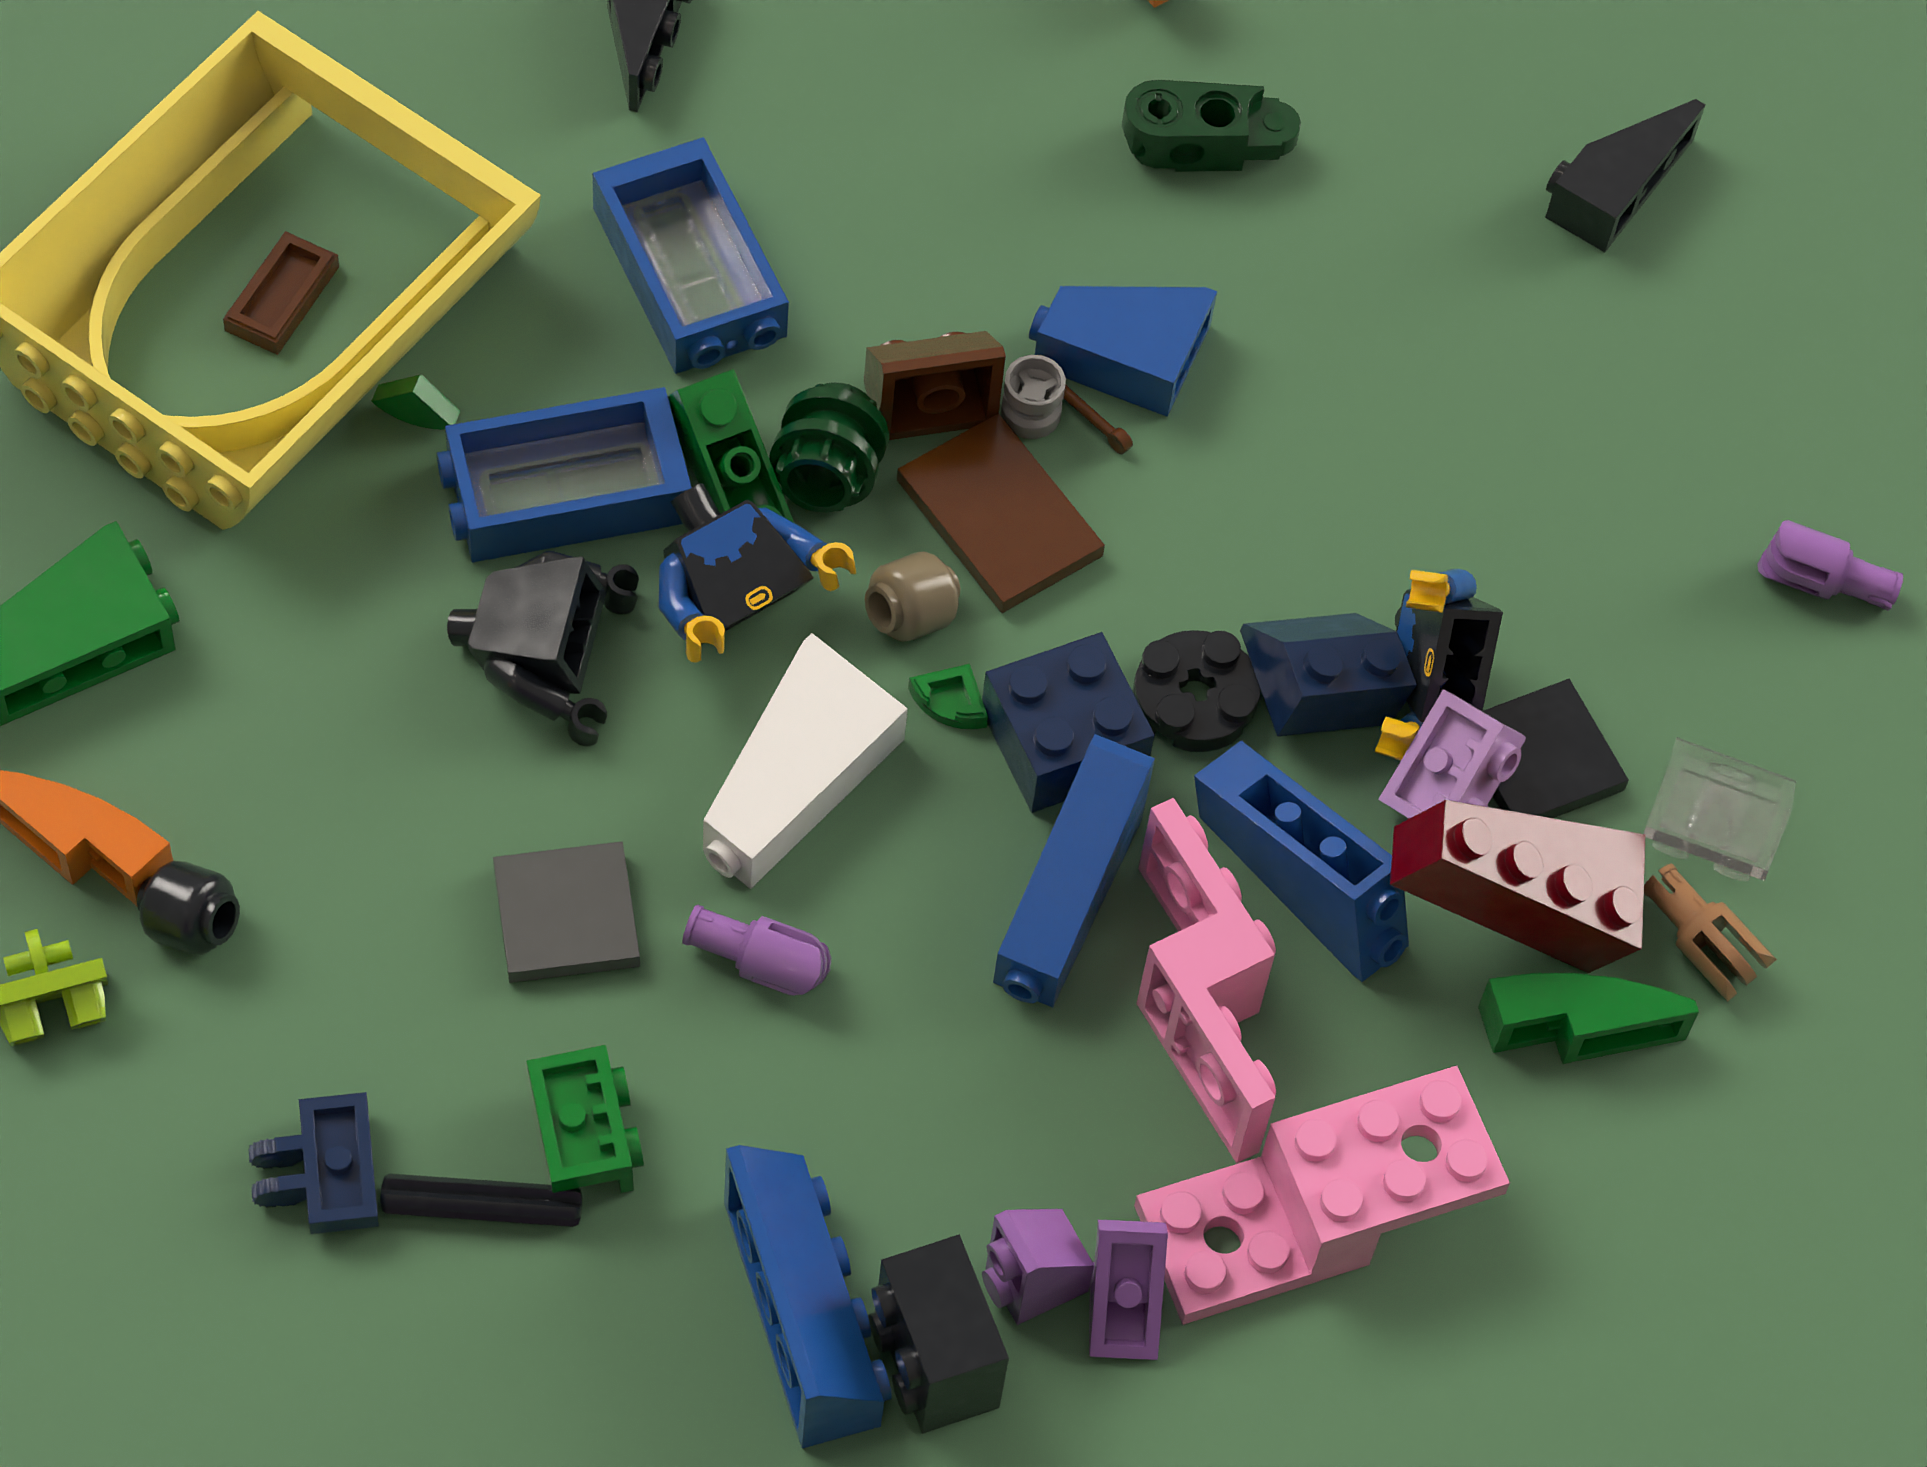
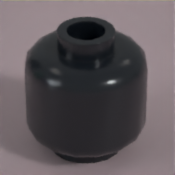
[137,861,240,955]

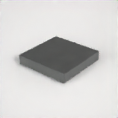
[493,841,640,983]

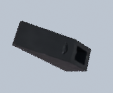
[607,0,692,112]

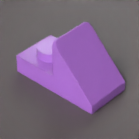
[1089,1219,1168,1360]

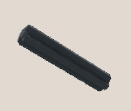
[380,1173,583,1227]

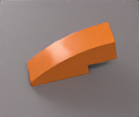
[0,770,173,906]

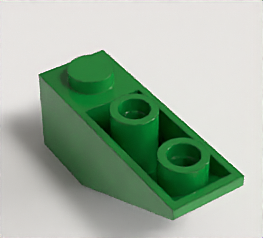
[668,369,794,523]

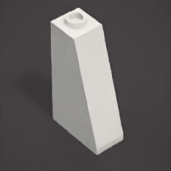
[703,633,908,889]

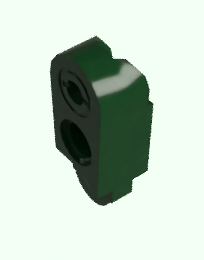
[1122,80,1301,172]

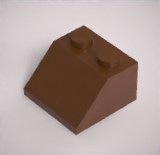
[864,331,1006,440]

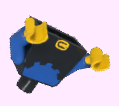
[658,483,857,663]
[1374,569,1503,761]

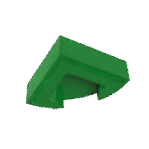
[371,375,461,430]
[908,664,988,729]

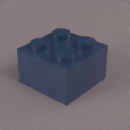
[982,632,1155,813]

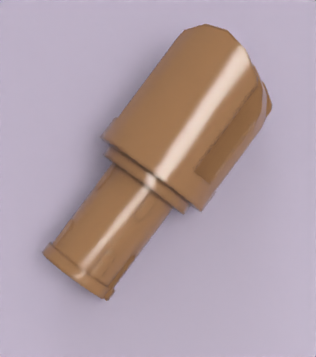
[1644,863,1777,1002]

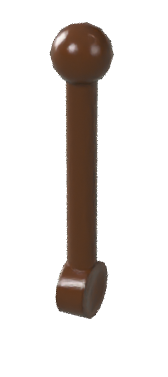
[1063,384,1133,454]

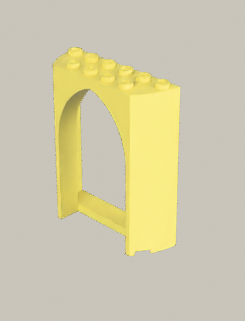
[0,11,541,530]

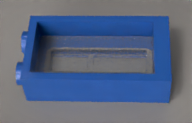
[592,137,789,374]
[436,387,692,563]

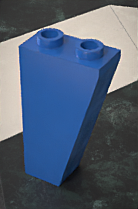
[1194,741,1409,982]

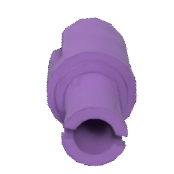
[1757,520,1903,611]
[682,905,832,996]

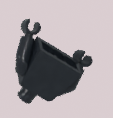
[447,551,639,746]

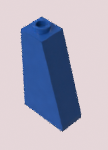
[993,734,1155,1008]

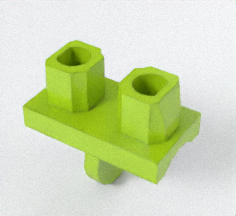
[0,929,108,1046]

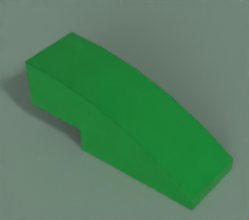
[1478,973,1699,1064]

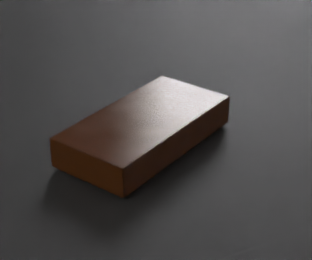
[223,231,339,355]

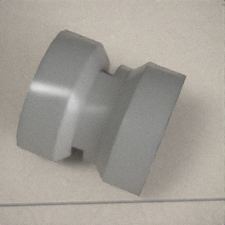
[1001,354,1066,439]

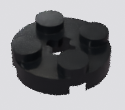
[1133,630,1261,752]

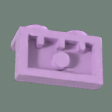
[1378,689,1526,818]

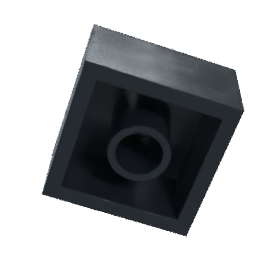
[868,1234,1009,1434]

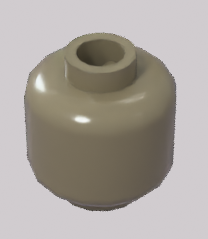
[864,551,960,642]

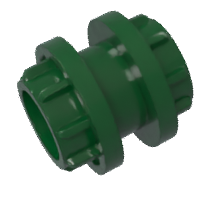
[769,382,889,513]

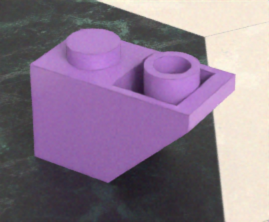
[982,1209,1094,1325]

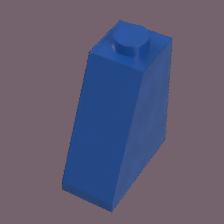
[1029,286,1217,417]

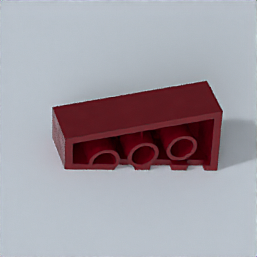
[1390,800,1646,973]

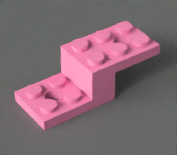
[1136,798,1276,1164]
[1134,1066,1510,1325]

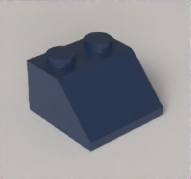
[1240,613,1417,737]

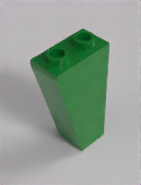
[0,521,180,726]

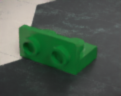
[526,1045,644,1193]

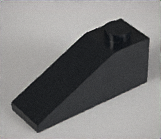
[1545,99,1706,253]

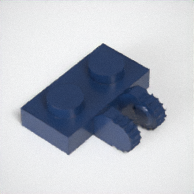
[248,1092,379,1234]

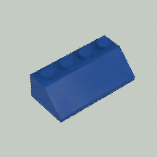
[724,1145,892,1449]

